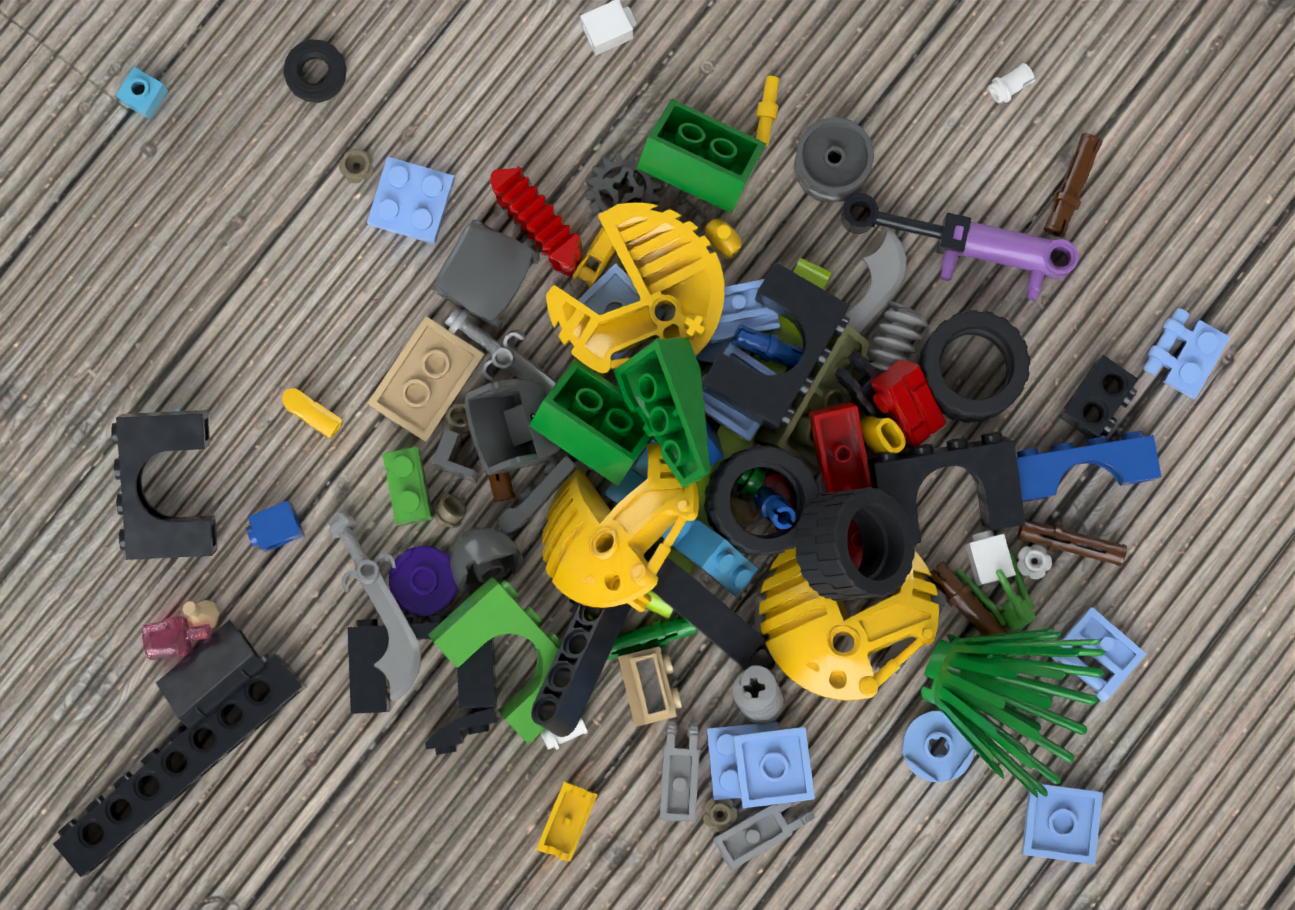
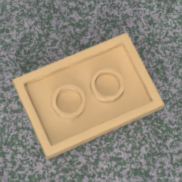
[367,316,485,443]

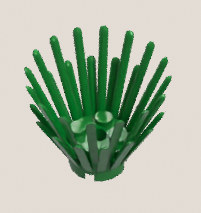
[921,628,1105,798]

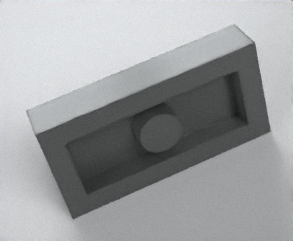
[432,429,480,484]

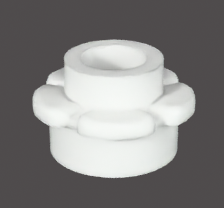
[1017,544,1052,579]

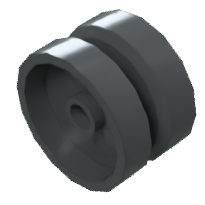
[794,117,874,203]

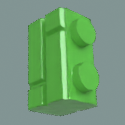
[382,447,434,527]

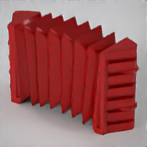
[490,166,583,276]

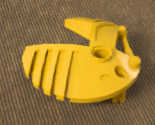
[546,203,725,374]
[542,442,699,612]
[759,547,939,701]

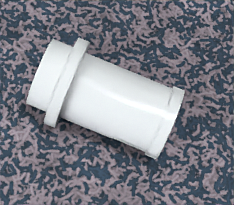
[988,63,1035,103]
[540,718,588,750]

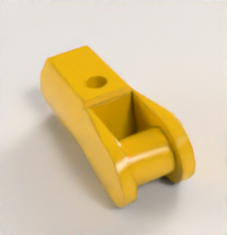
[572,226,616,288]
[282,388,344,440]

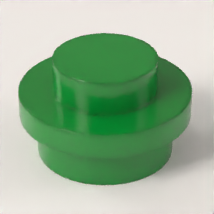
[735,467,766,496]

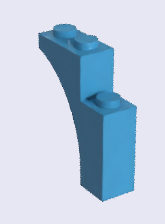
[605,469,758,597]

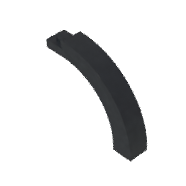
[644,545,773,671]

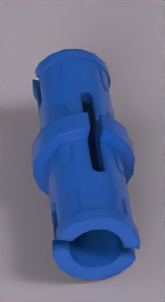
[732,324,803,369]
[754,487,796,529]

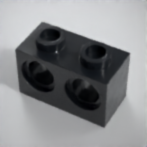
[1058,355,1138,439]

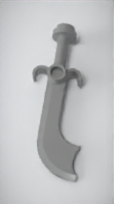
[847,228,906,333]
[445,306,558,395]
[328,513,421,702]

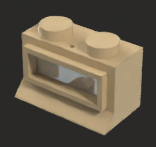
[618,647,682,727]

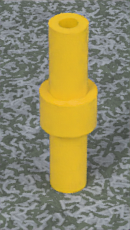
[756,76,780,147]

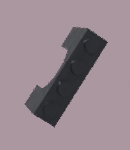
[702,262,851,433]
[111,410,218,560]
[867,432,1025,544]
[347,616,497,714]

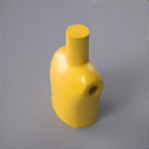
[705,219,742,259]
[860,416,906,454]

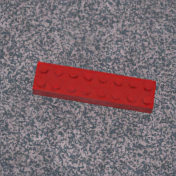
[809,402,872,570]

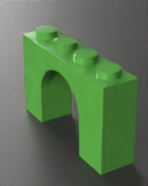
[428,576,562,744]

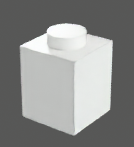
[580,0,636,56]
[965,530,1016,586]

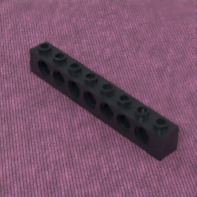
[53,654,307,877]

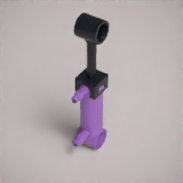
[841,193,1079,301]

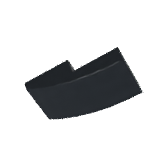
[425,708,497,755]

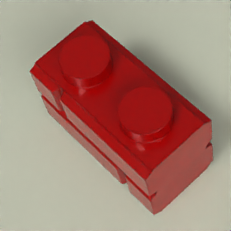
[871,360,946,446]

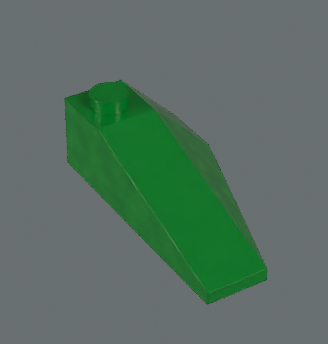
[614,337,711,488]

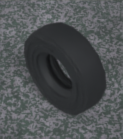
[283,39,347,103]

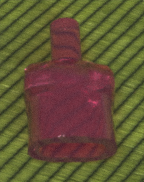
[142,616,212,660]

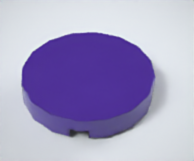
[389,546,458,617]

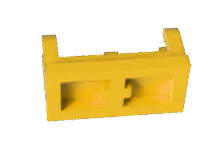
[536,781,598,862]

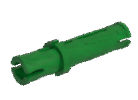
[607,616,697,660]

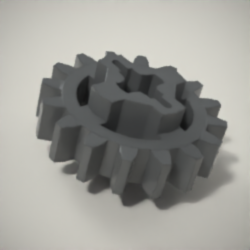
[585,152,661,223]

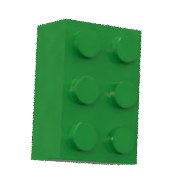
[636,99,767,213]
[529,359,654,486]

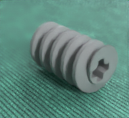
[867,301,929,373]
[732,665,785,725]

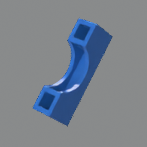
[1017,431,1162,502]

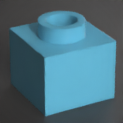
[115,67,168,120]

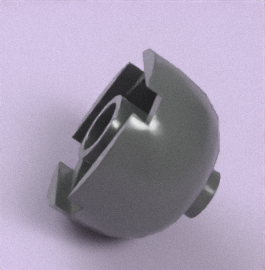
[450,527,523,595]

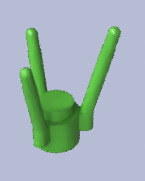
[955,549,1036,632]

